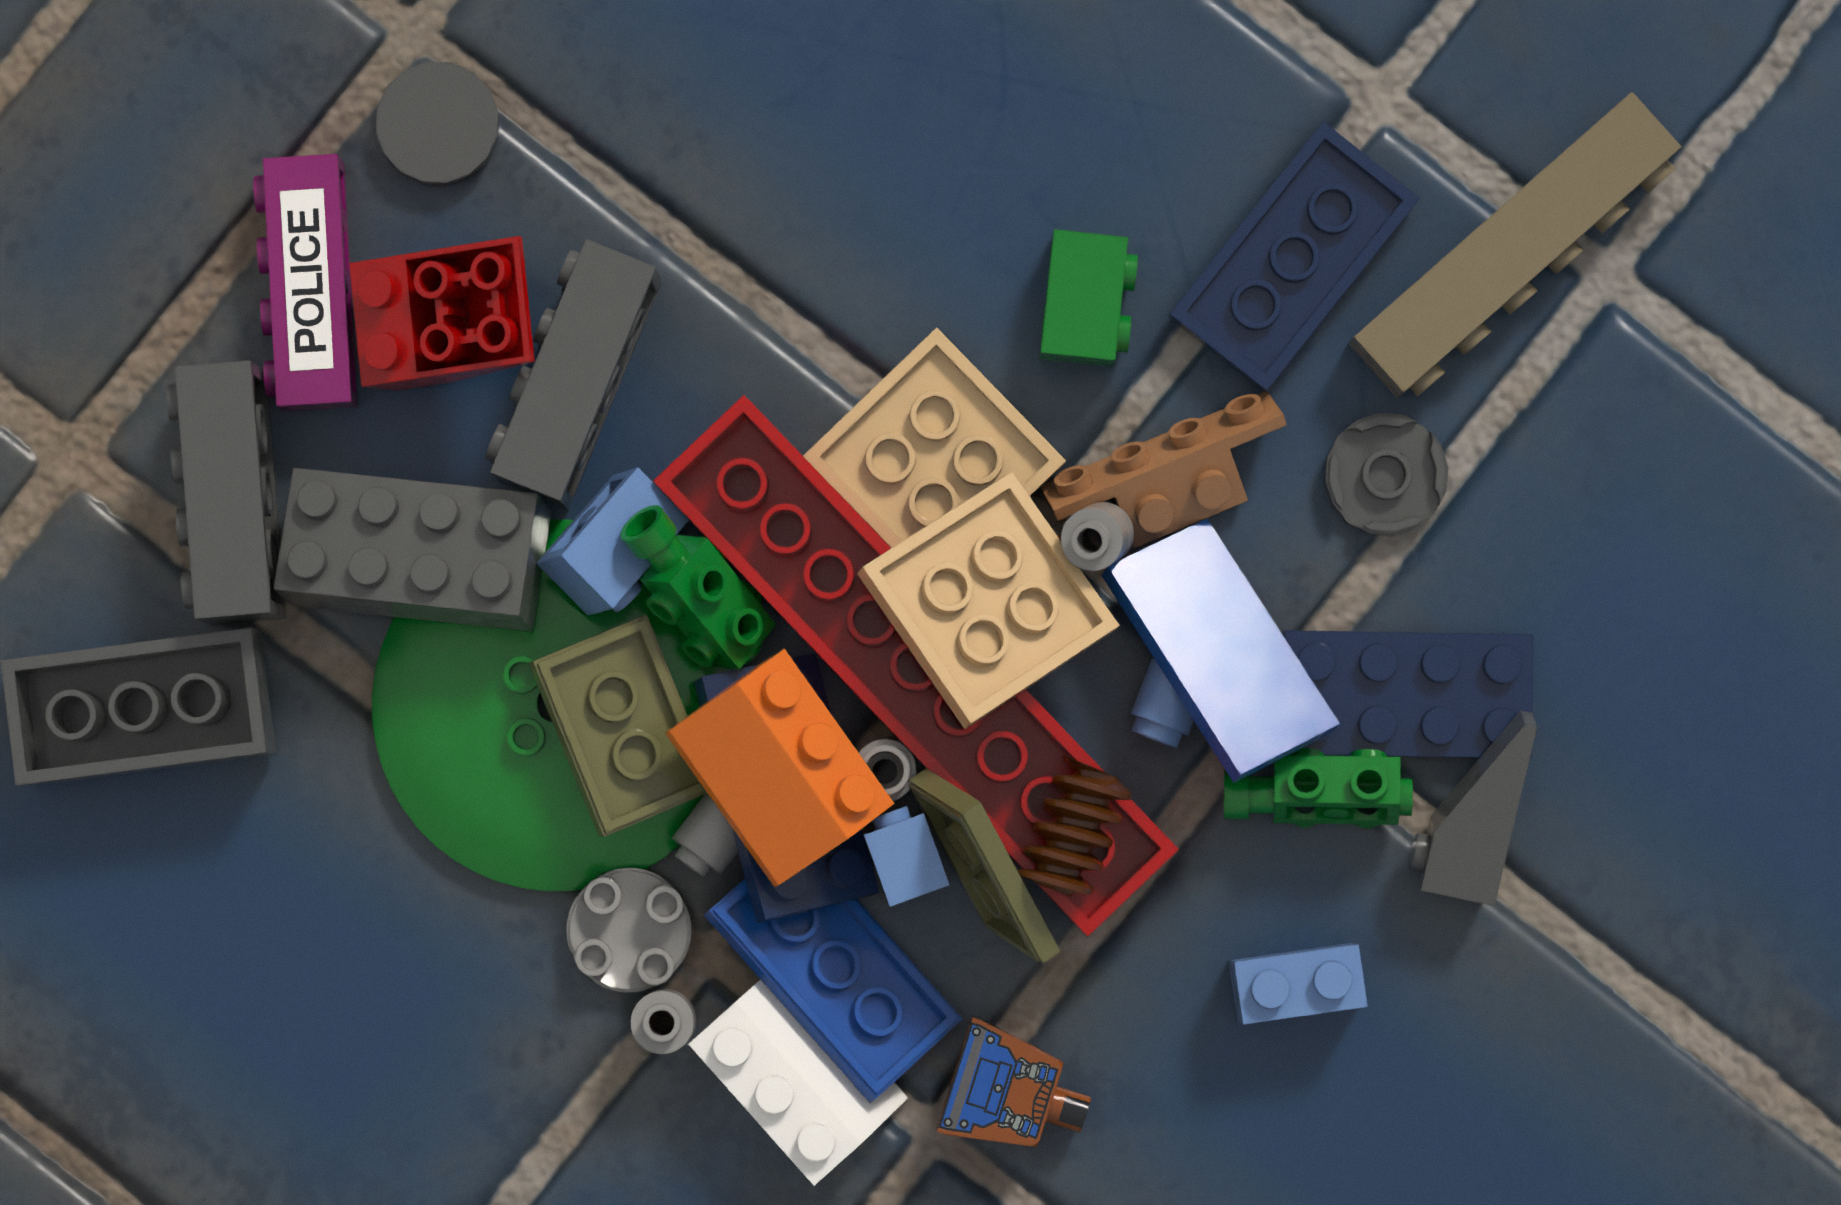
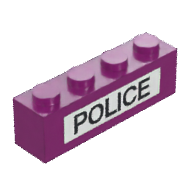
[253,154,358,412]

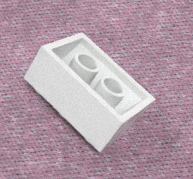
[688,979,908,1186]

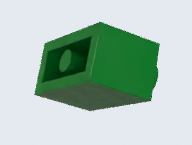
[1039,229,1138,367]

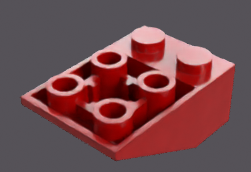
[349,236,535,391]

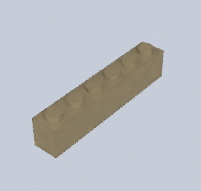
[1348,92,1682,398]

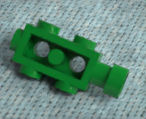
[620,505,776,670]
[1224,748,1413,829]

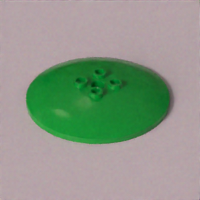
[372,519,736,891]

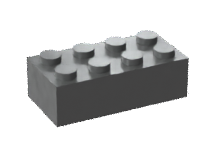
[485,239,662,510]
[166,360,287,625]
[273,468,551,632]
[0,628,276,787]

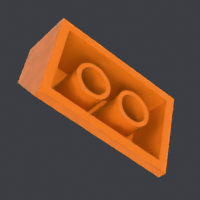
[665,648,895,887]

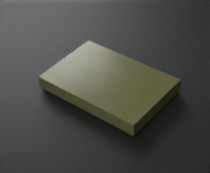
[528,615,707,837]
[908,768,1061,964]

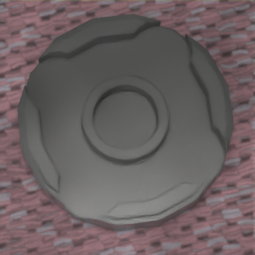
[376,61,500,186]
[1324,413,1448,537]

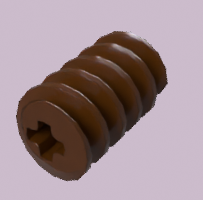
[1017,756,1133,897]

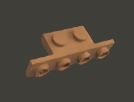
[1041,392,1287,548]

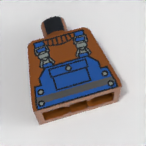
[936,1015,1091,1147]

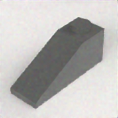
[1409,710,1537,906]

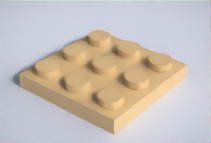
[803,327,1066,548]
[857,472,1120,729]

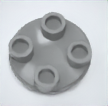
[566,868,691,993]

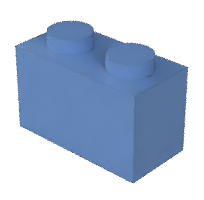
[536,467,689,615]
[864,806,950,907]
[1229,943,1368,1024]

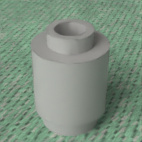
[1061,502,1134,571]
[859,739,916,801]
[672,793,738,878]
[631,989,696,1054]

